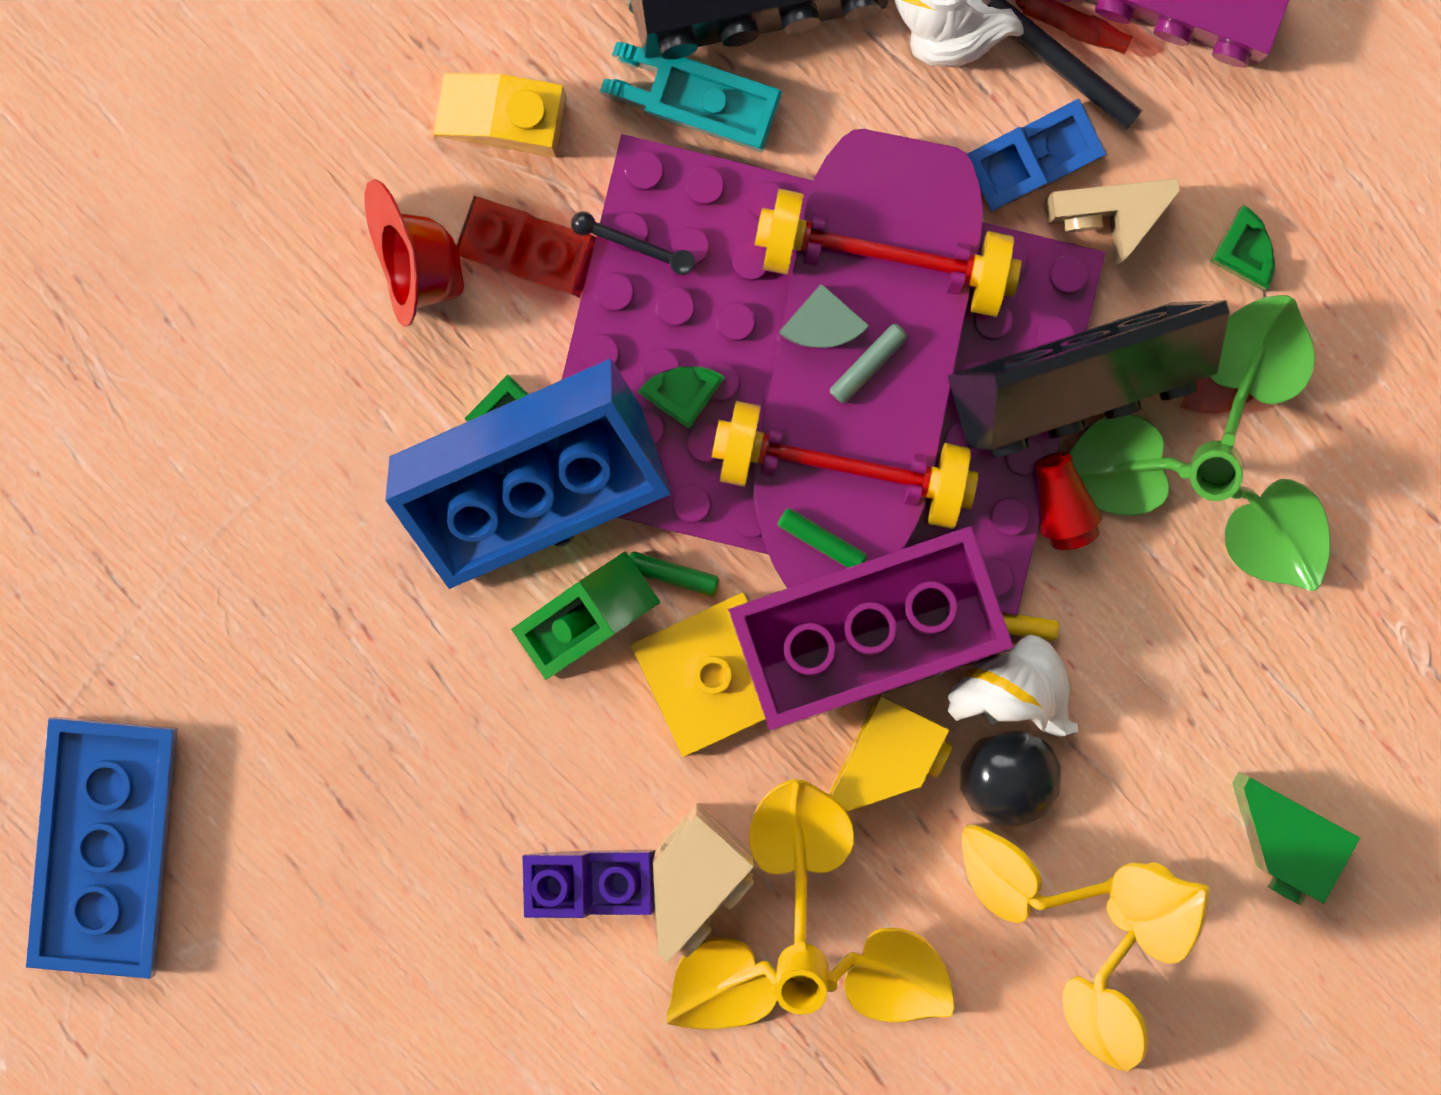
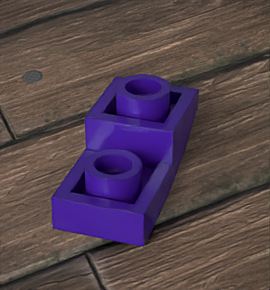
[522,850,656,918]

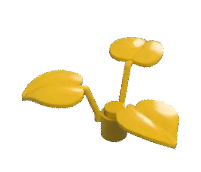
[666,779,954,1029]
[961,824,1210,1073]

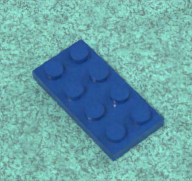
[26,717,178,979]

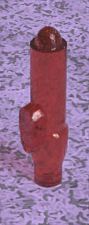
[1015,0,1133,55]

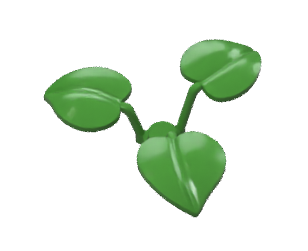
[1069,295,1330,591]

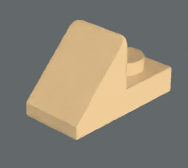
[1046,178,1180,266]

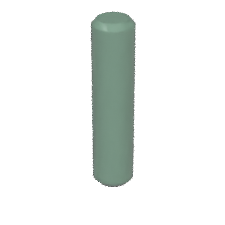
[830,324,908,404]

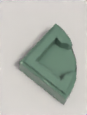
[779,284,869,348]

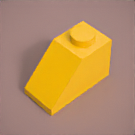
[433,73,567,158]
[828,695,953,812]

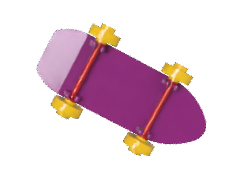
[712,129,1021,589]

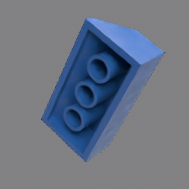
[385,358,671,589]

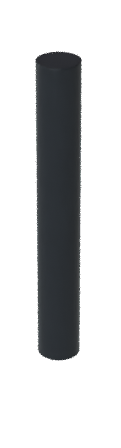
[987,0,1143,130]

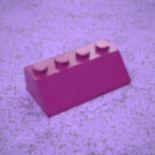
[728,526,1013,732]

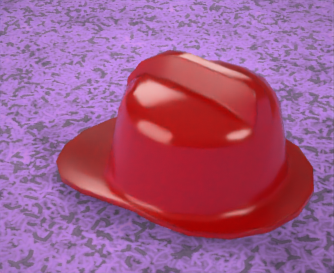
[364,179,464,327]

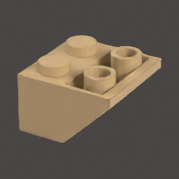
[653,803,754,963]

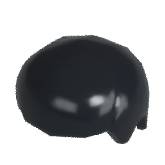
[961,731,1061,825]

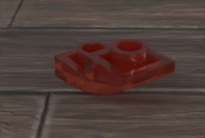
[456,196,596,298]

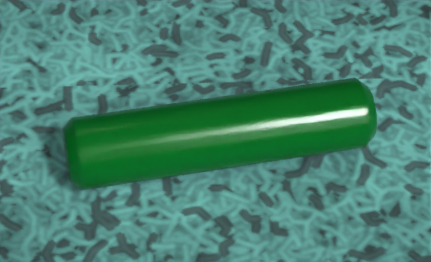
[778,508,868,568]
[630,551,720,597]

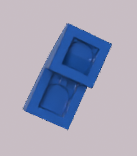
[967,98,1108,211]

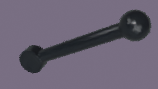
[571,211,695,276]

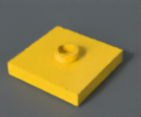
[630,592,765,757]

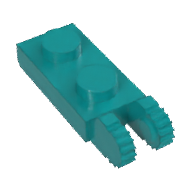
[599,42,783,153]

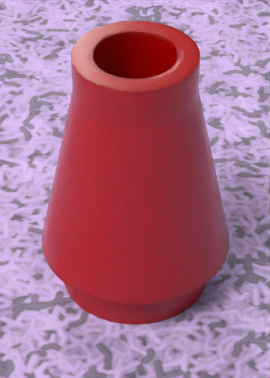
[1035,452,1102,550]

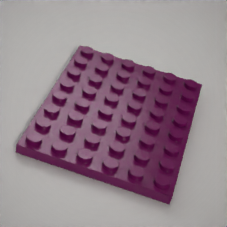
[561,134,1106,615]

